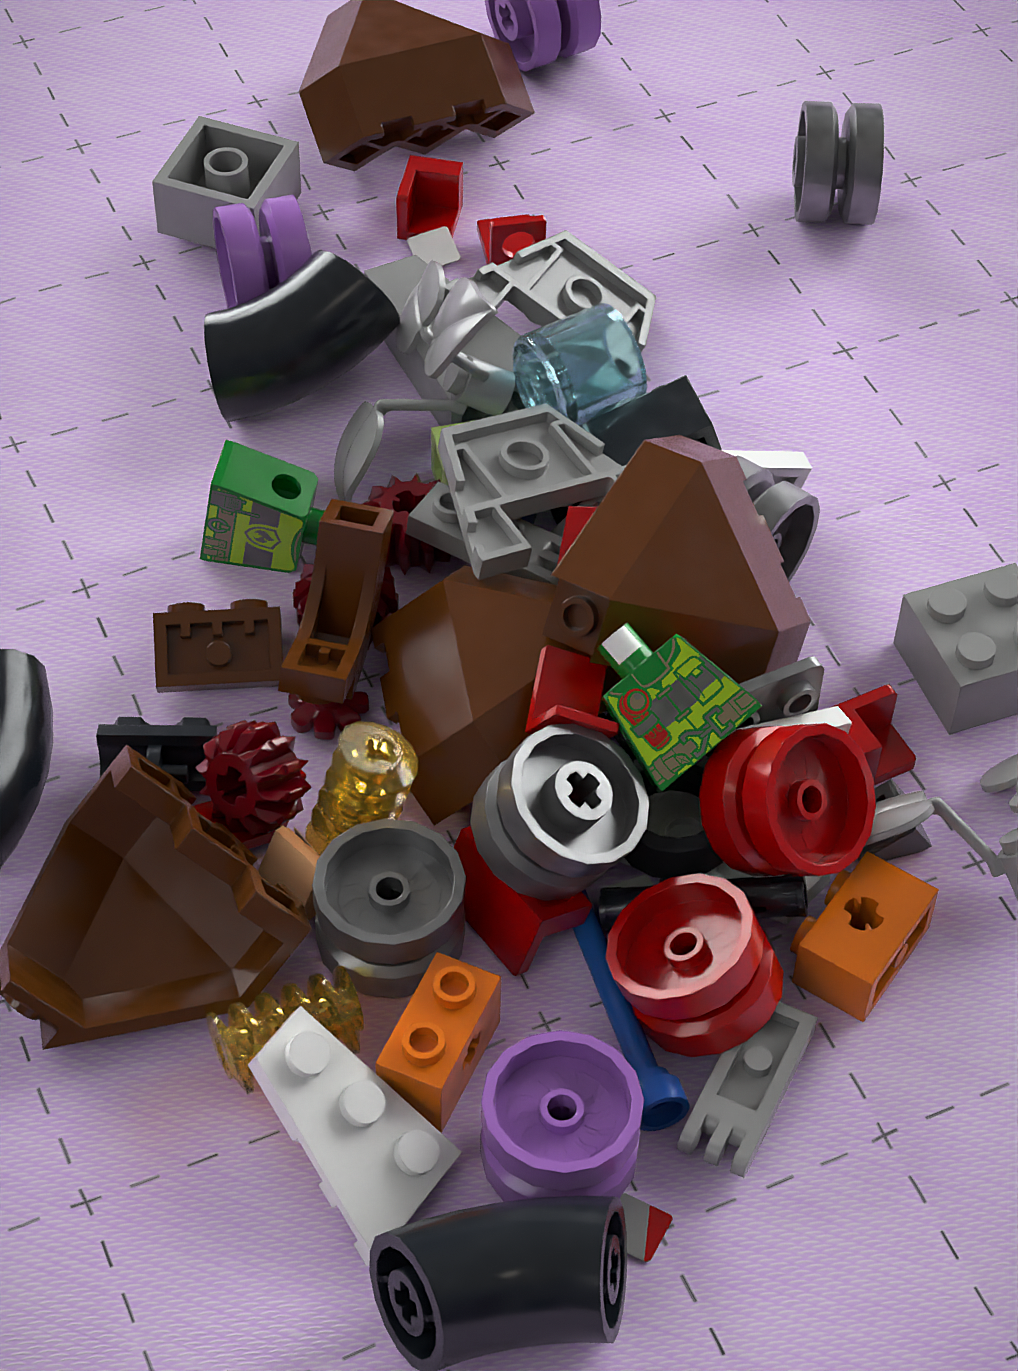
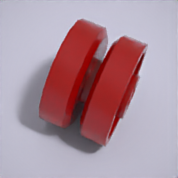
[699,723,876,876]
[605,873,784,1057]

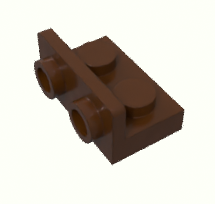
[153,599,283,693]

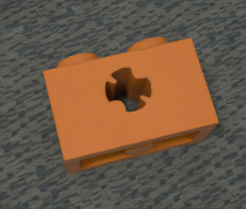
[790,851,939,1022]
[375,952,501,1133]

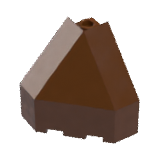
[299,0,535,171]
[542,435,811,684]
[371,566,622,826]
[0,745,312,1050]

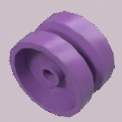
[485,0,602,72]
[213,195,312,308]
[480,1030,644,1202]

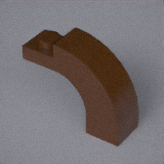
[278,499,394,705]

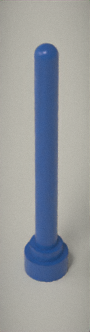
[572,889,690,1131]

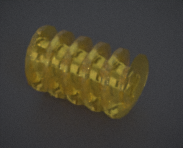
[305,722,418,856]
[206,965,364,1095]

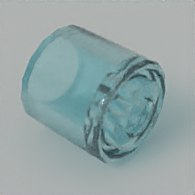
[513,303,647,426]

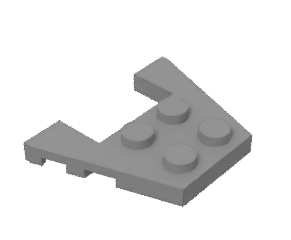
[443,230,656,418]
[438,404,626,580]

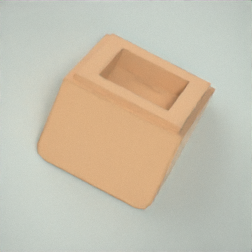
[258,825,320,920]

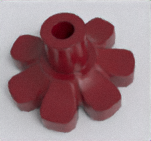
[288,690,370,740]

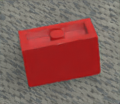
[453,826,593,976]

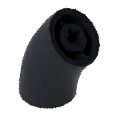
[204,250,400,423]
[0,649,53,869]
[369,1196,627,1371]

